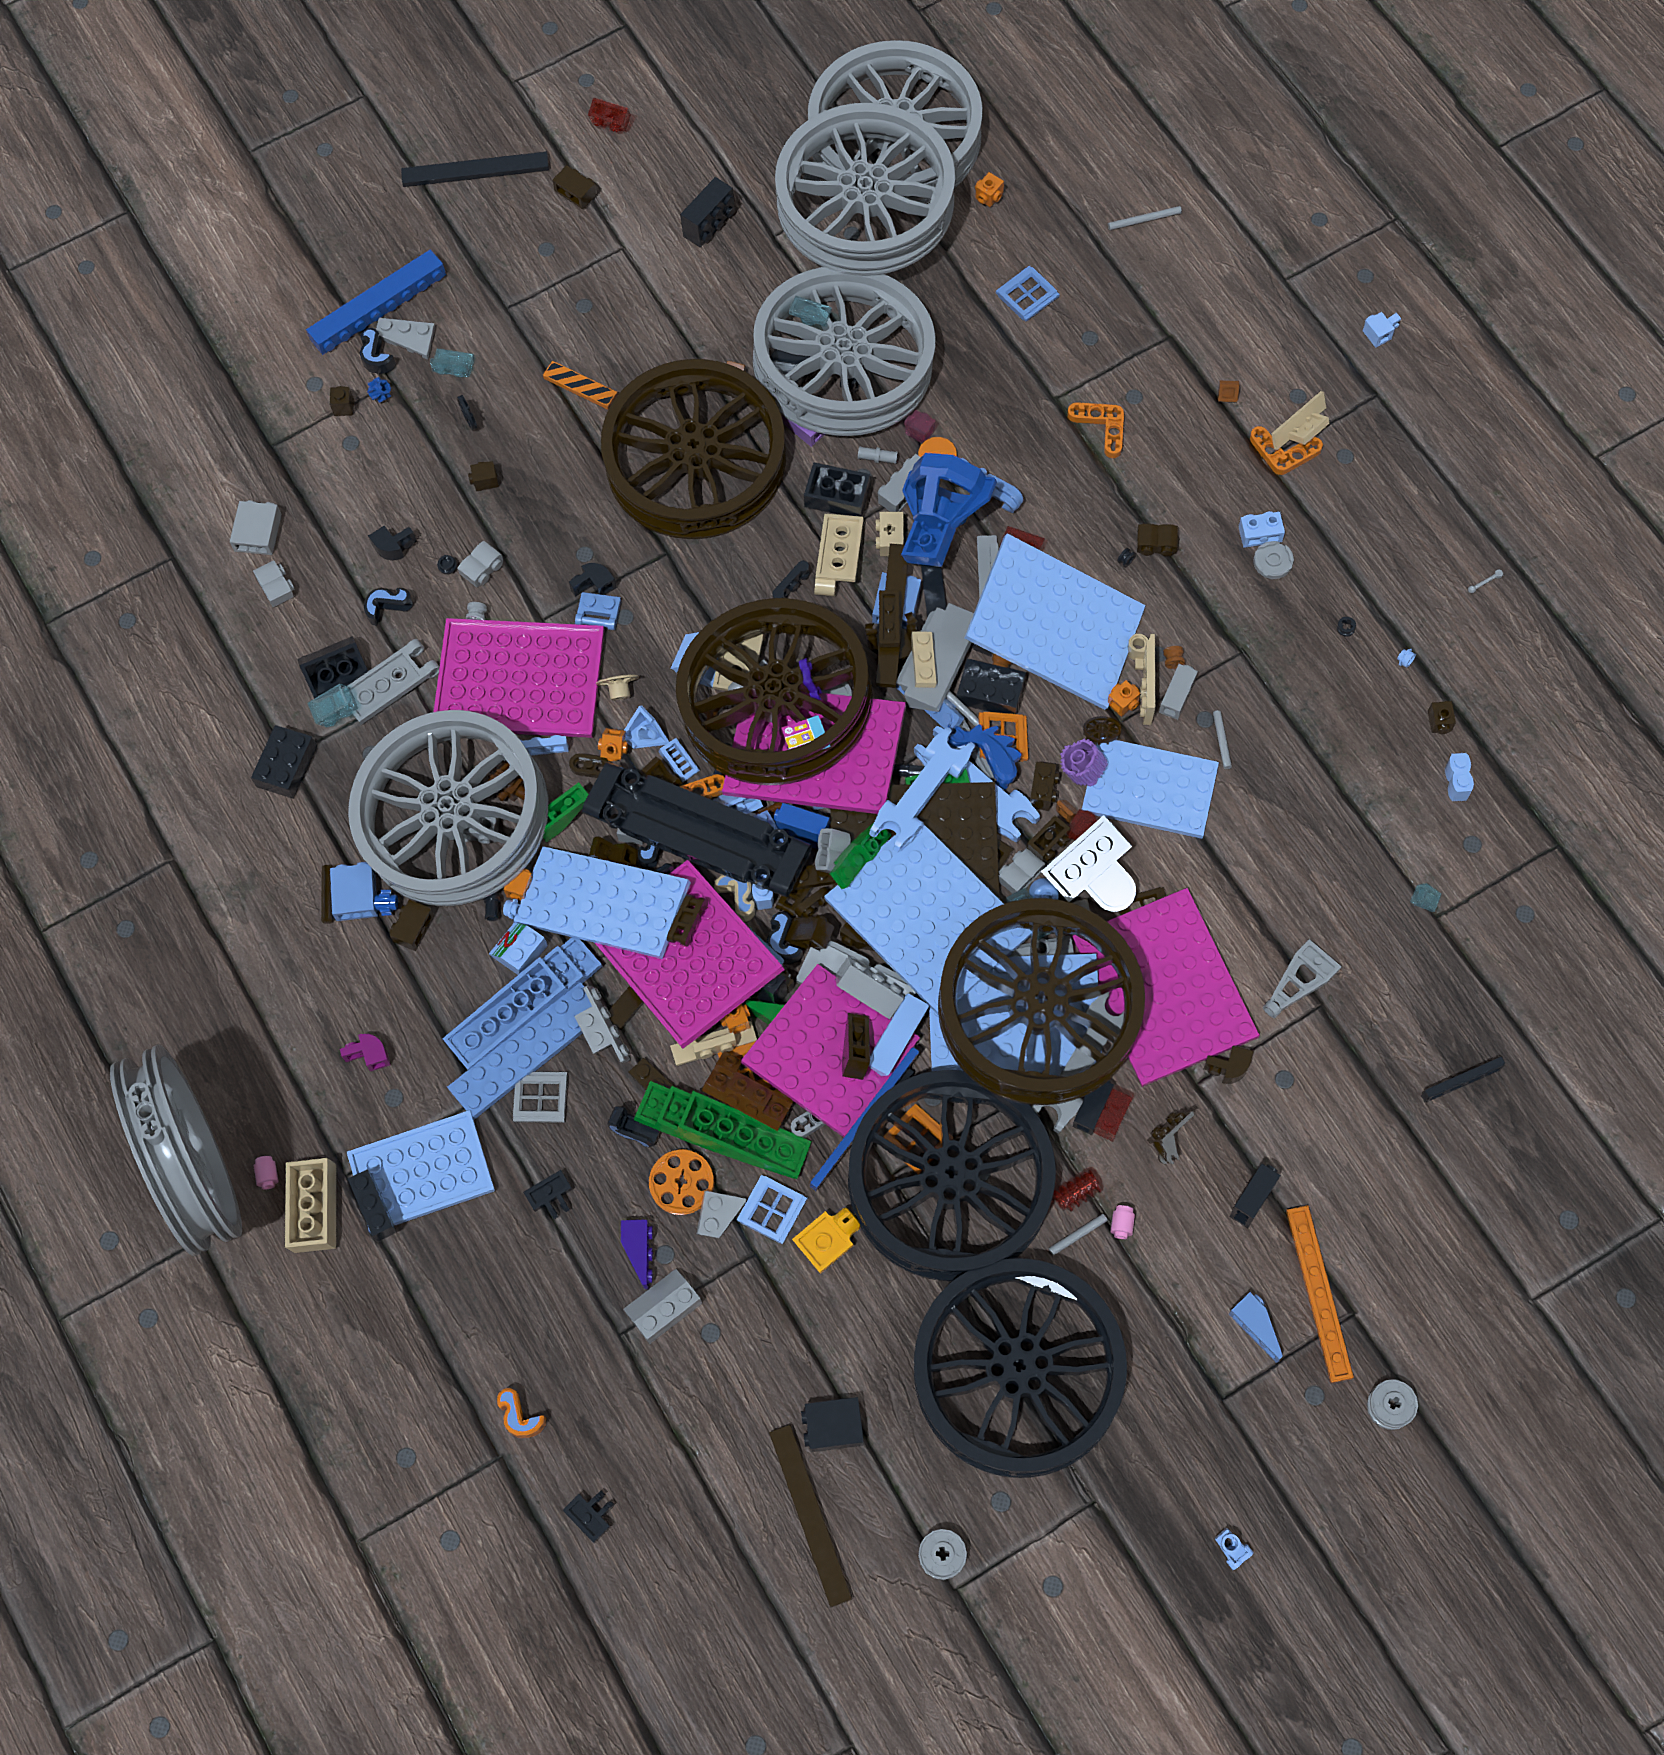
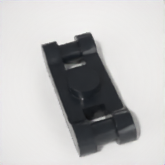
[772,560,810,598]

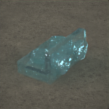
[430,348,475,377]

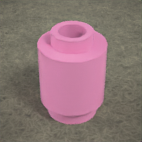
[254,1156,278,1190]
[1111,1205,1135,1239]

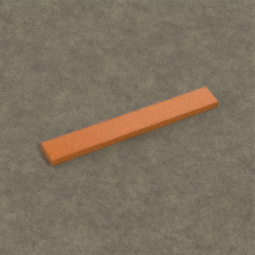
[1286,1206,1354,1383]

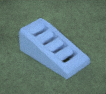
[659,738,700,782]

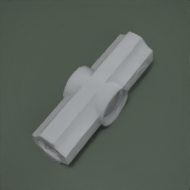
[1009,935,1074,957]

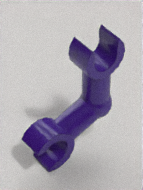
[799,658,822,700]

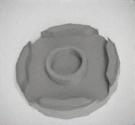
[1253,541,1294,579]

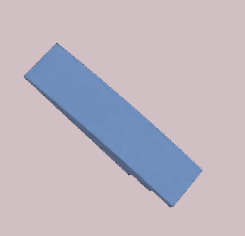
[442,937,603,1070]

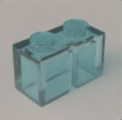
[308,684,358,727]

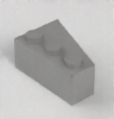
[835,956,904,1019]

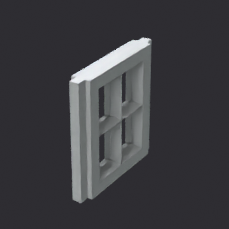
[513,1072,568,1123]

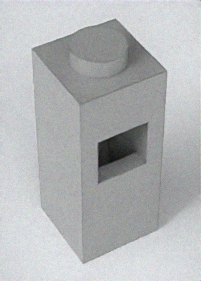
[1159,664,1198,720]

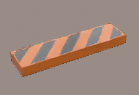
[543,361,618,410]

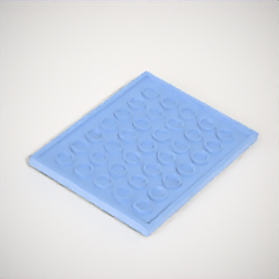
[964,534,1145,710]
[824,817,1032,1015]
[929,954,1102,1076]

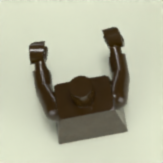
[865,611,917,668]

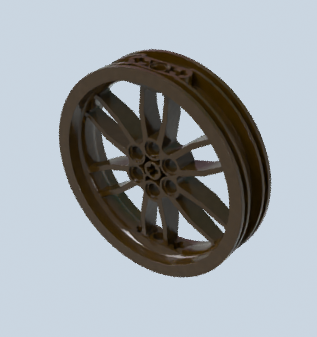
[601,359,786,539]
[676,598,873,785]
[938,898,1145,1105]

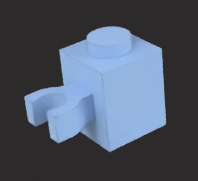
[1363,312,1401,348]

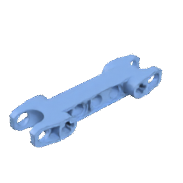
[914,726,1040,843]
[869,727,975,853]

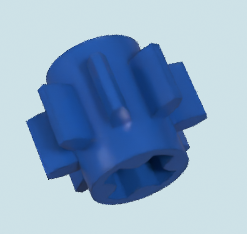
[367,377,391,403]
[374,890,398,916]

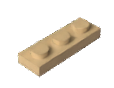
[911,632,936,688]

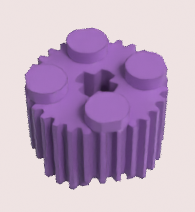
[1060,738,1108,787]

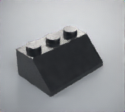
[297,636,368,701]

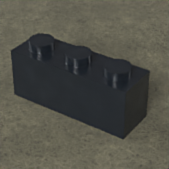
[347,1169,397,1242]

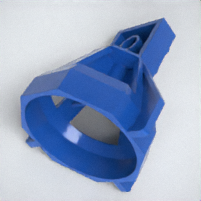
[901,453,997,567]

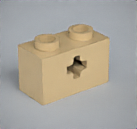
[876,512,903,556]

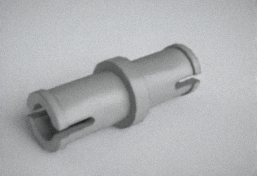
[858,446,898,464]

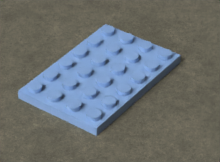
[1081,737,1219,839]
[347,1110,495,1233]

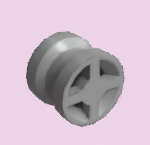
[466,602,487,620]

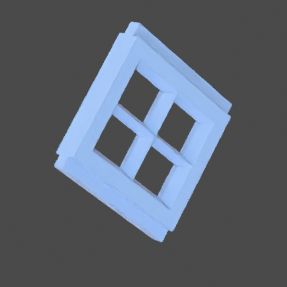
[737,1175,807,1244]

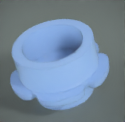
[1397,649,1416,668]
[503,899,521,919]

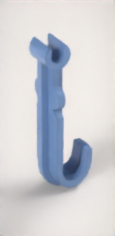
[960,458,1023,513]

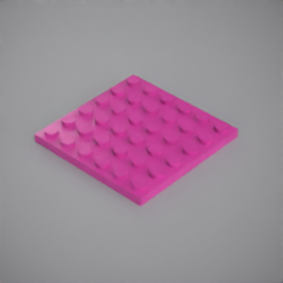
[741,964,920,1137]

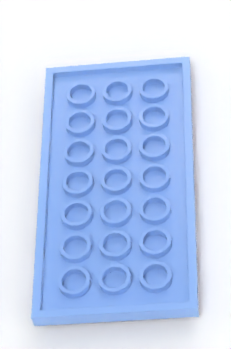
[513,847,691,959]

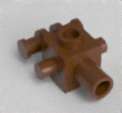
[487,760,525,802]

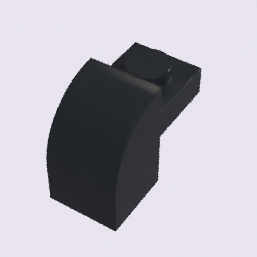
[368,526,417,561]
[569,563,617,597]

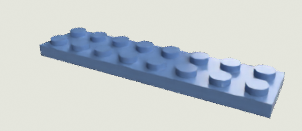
[447,982,592,1120]

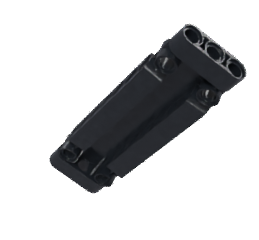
[582,762,812,898]

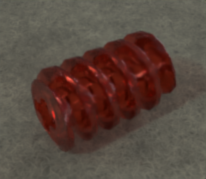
[1053,1169,1102,1212]

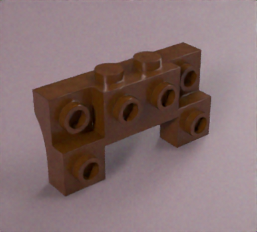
[702,1051,794,1131]

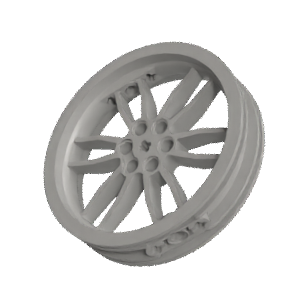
[808,40,982,208]
[775,103,955,275]
[753,267,935,436]
[349,710,549,906]
[110,1044,242,1256]

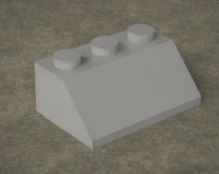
[623,1269,702,1344]

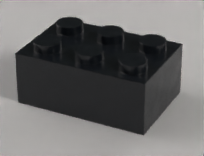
[680,177,735,248]
[804,462,871,517]
[957,658,1026,714]
[251,725,317,799]

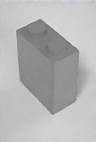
[230,500,282,555]

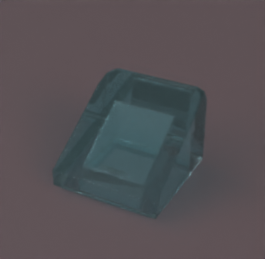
[1410,883,1441,912]

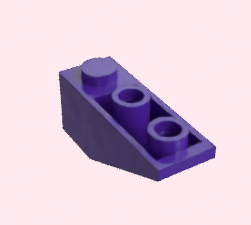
[621,1220,653,1289]

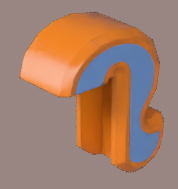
[497,1388,546,1438]

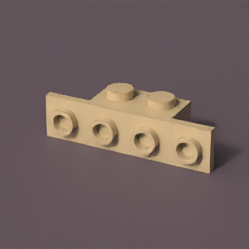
[1271,391,1329,450]
[670,1021,757,1066]

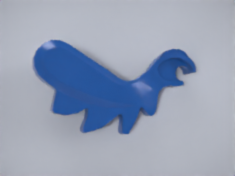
[947,724,1021,790]

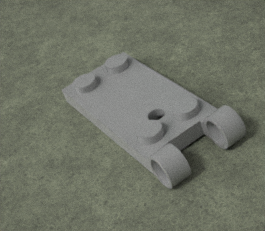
[337,639,440,725]

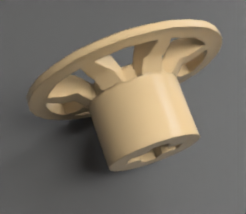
[596,674,639,700]

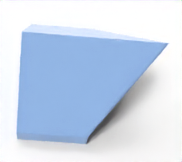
[624,705,669,749]

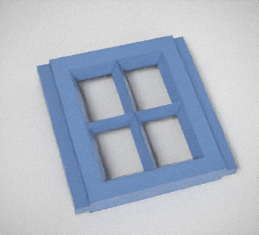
[996,266,1060,322]

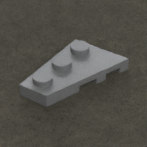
[376,318,435,360]

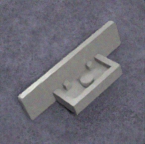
[977,535,998,599]
[574,986,630,1062]

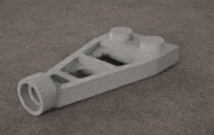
[1263,939,1341,1018]

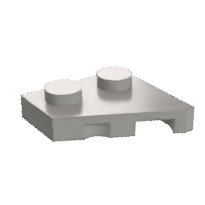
[696,1191,746,1238]

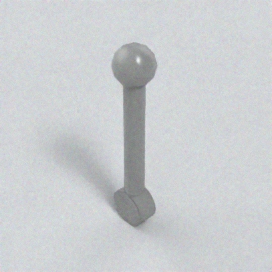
[1468,570,1503,593]

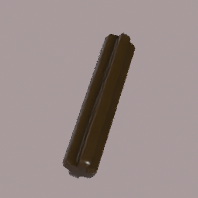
[321,865,333,924]

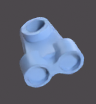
[1215,1528,1254,1570]

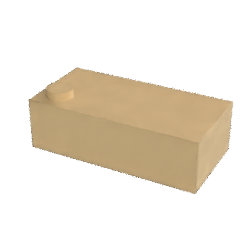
[285,1158,336,1253]

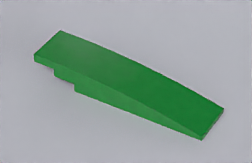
[634,1081,811,1179]

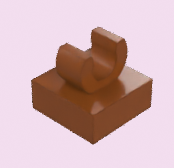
[1218,380,1239,402]

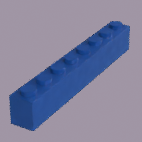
[306,250,446,355]

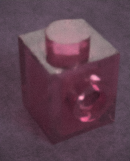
[904,410,935,443]

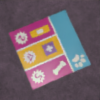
[781,715,831,749]

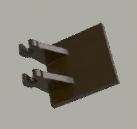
[1147,1111,1195,1164]

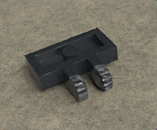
[523,1170,572,1219]
[563,1491,615,1544]

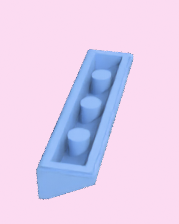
[869,993,929,1076]

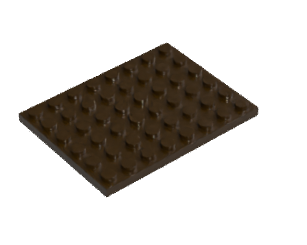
[831,782,999,911]

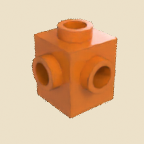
[975,172,1004,207]
[1108,680,1140,717]
[598,728,628,761]
[720,1004,750,1035]

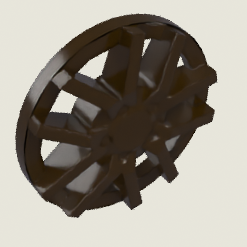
[1083,716,1121,745]

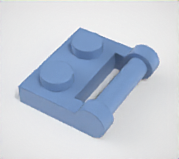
[575,592,621,630]

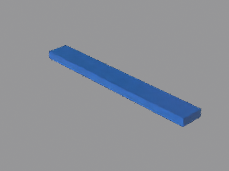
[810,1047,919,1191]

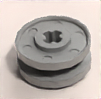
[1367,1380,1418,1430]
[918,1529,967,1580]

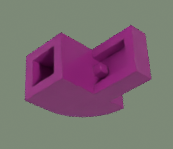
[340,1034,391,1072]

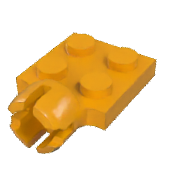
[792,1208,860,1274]

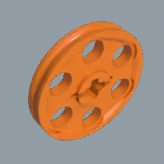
[649,1150,714,1215]

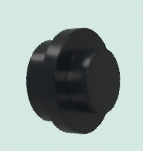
[437,555,457,574]

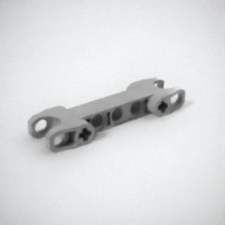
[1032,992,1124,1134]

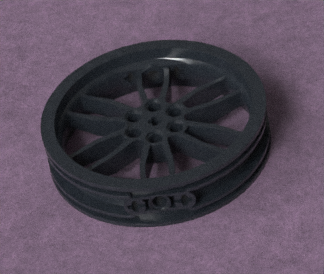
[848,1070,1056,1281]
[914,1258,1127,1478]

